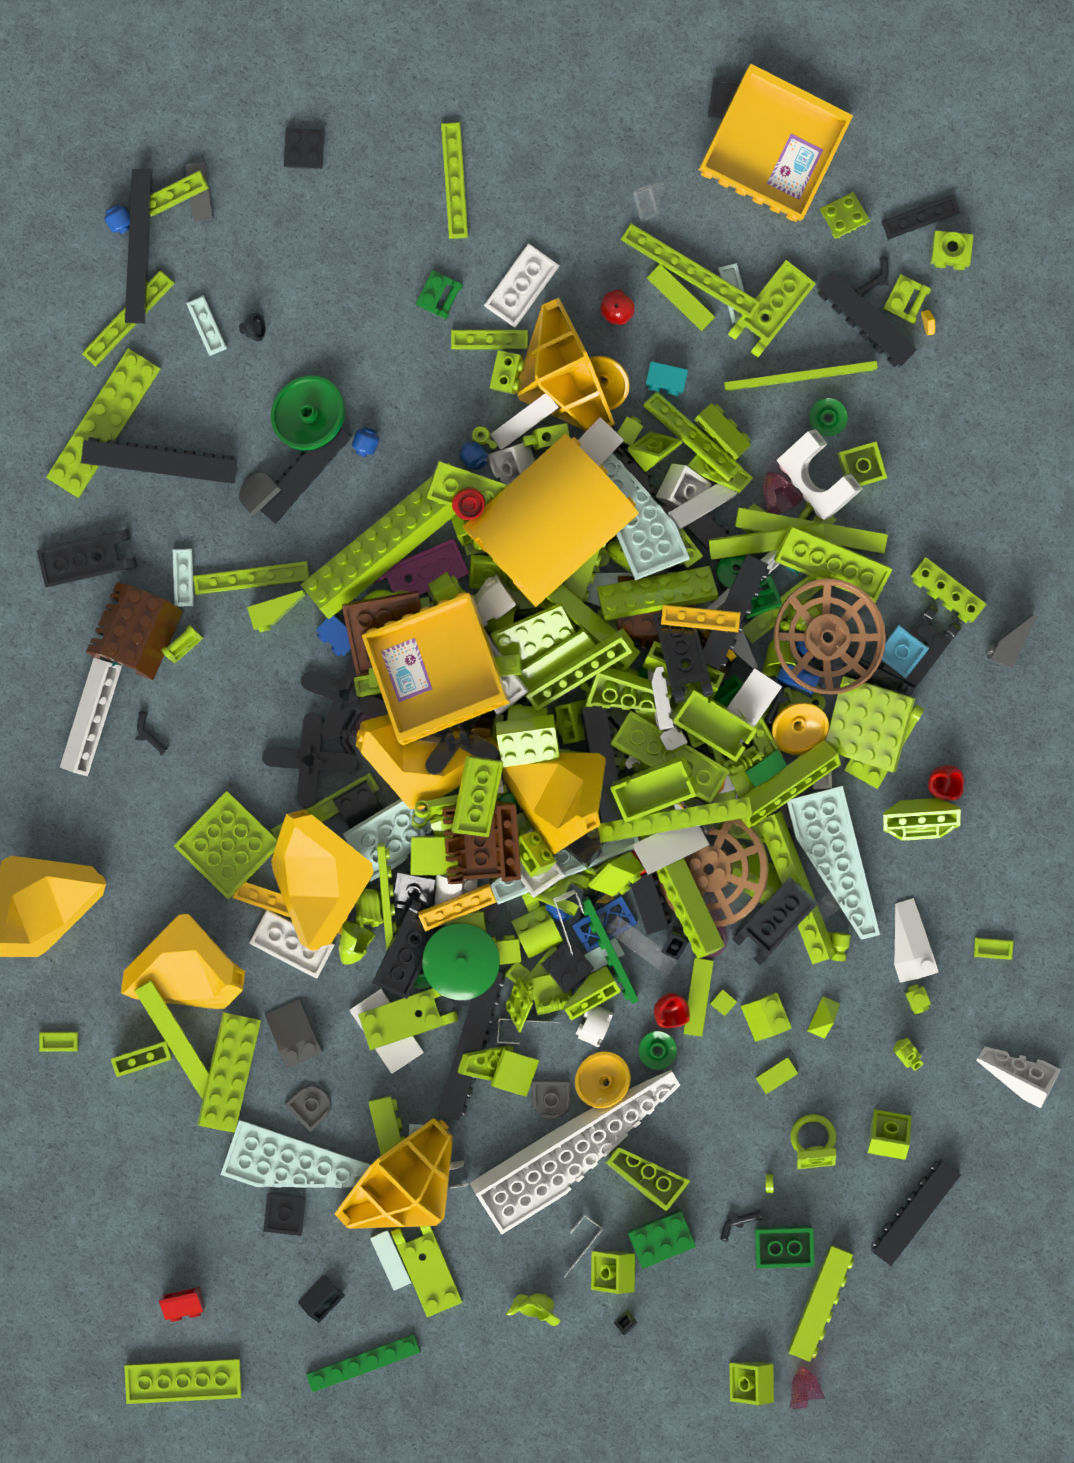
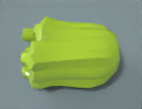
[355,889,384,928]

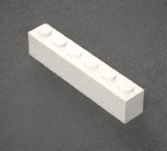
[60,658,122,776]

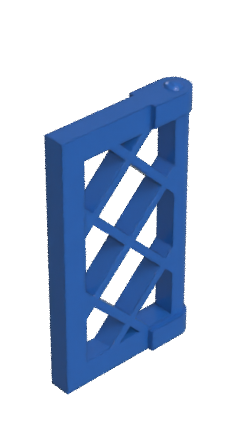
[571,895,637,953]

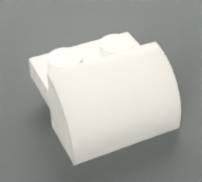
[435,875,478,905]

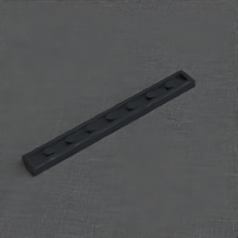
[125,169,152,324]

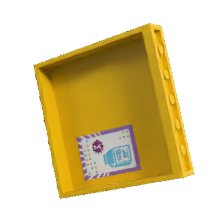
[698,64,853,222]
[362,592,510,745]

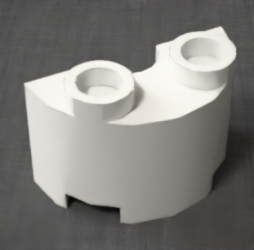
[576,1006,614,1047]

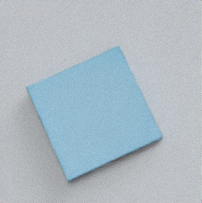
[881,625,929,679]

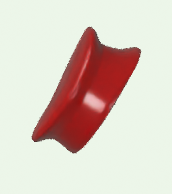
[452,488,485,520]

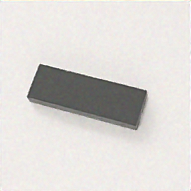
[186,161,213,222]

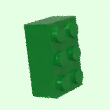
[628,1209,696,1269]
[754,1225,814,1269]

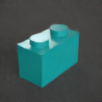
[645,362,688,396]

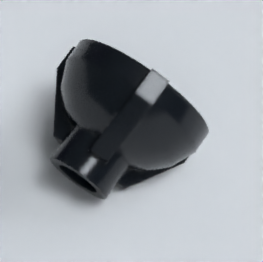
[239,313,266,341]

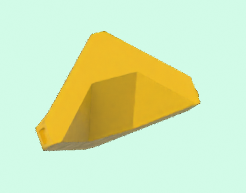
[516,298,615,431]
[356,714,499,810]
[502,753,606,854]
[271,809,373,951]
[0,856,106,957]
[121,914,245,1009]
[335,1118,453,1229]

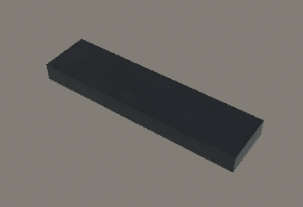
[881,195,960,240]

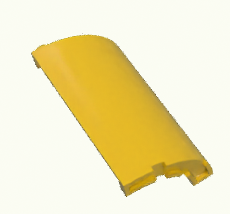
[463,434,639,607]

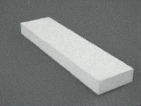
[490,393,561,450]
[668,483,737,530]

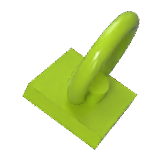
[790,1114,837,1170]

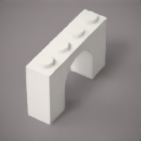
[777,429,863,520]

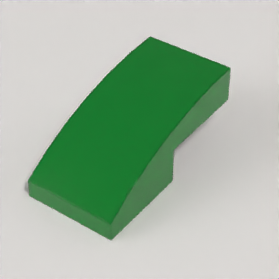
[745,749,787,788]

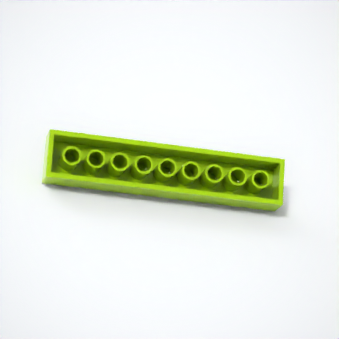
[301,462,456,619]

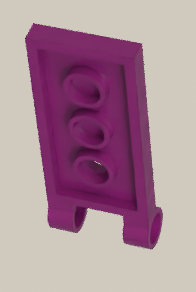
[371,538,469,595]

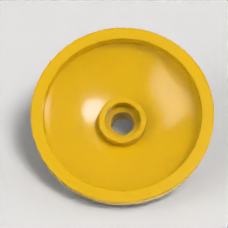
[589,356,630,410]
[772,702,829,755]
[575,1052,631,1108]

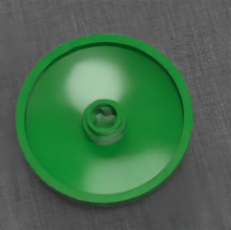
[271,375,346,450]
[422,923,500,1000]

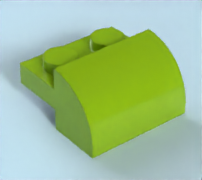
[511,905,563,958]

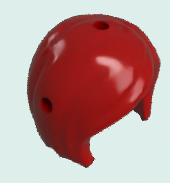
[600,289,635,325]
[928,765,965,800]
[654,993,690,1028]

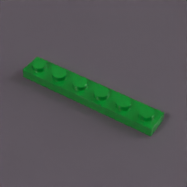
[582,896,639,1004]
[306,1334,421,1393]

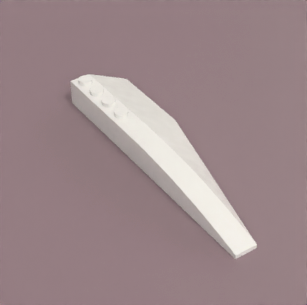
[470,1070,680,1234]

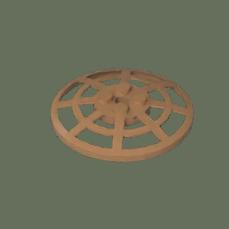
[774,579,886,695]
[657,819,769,927]

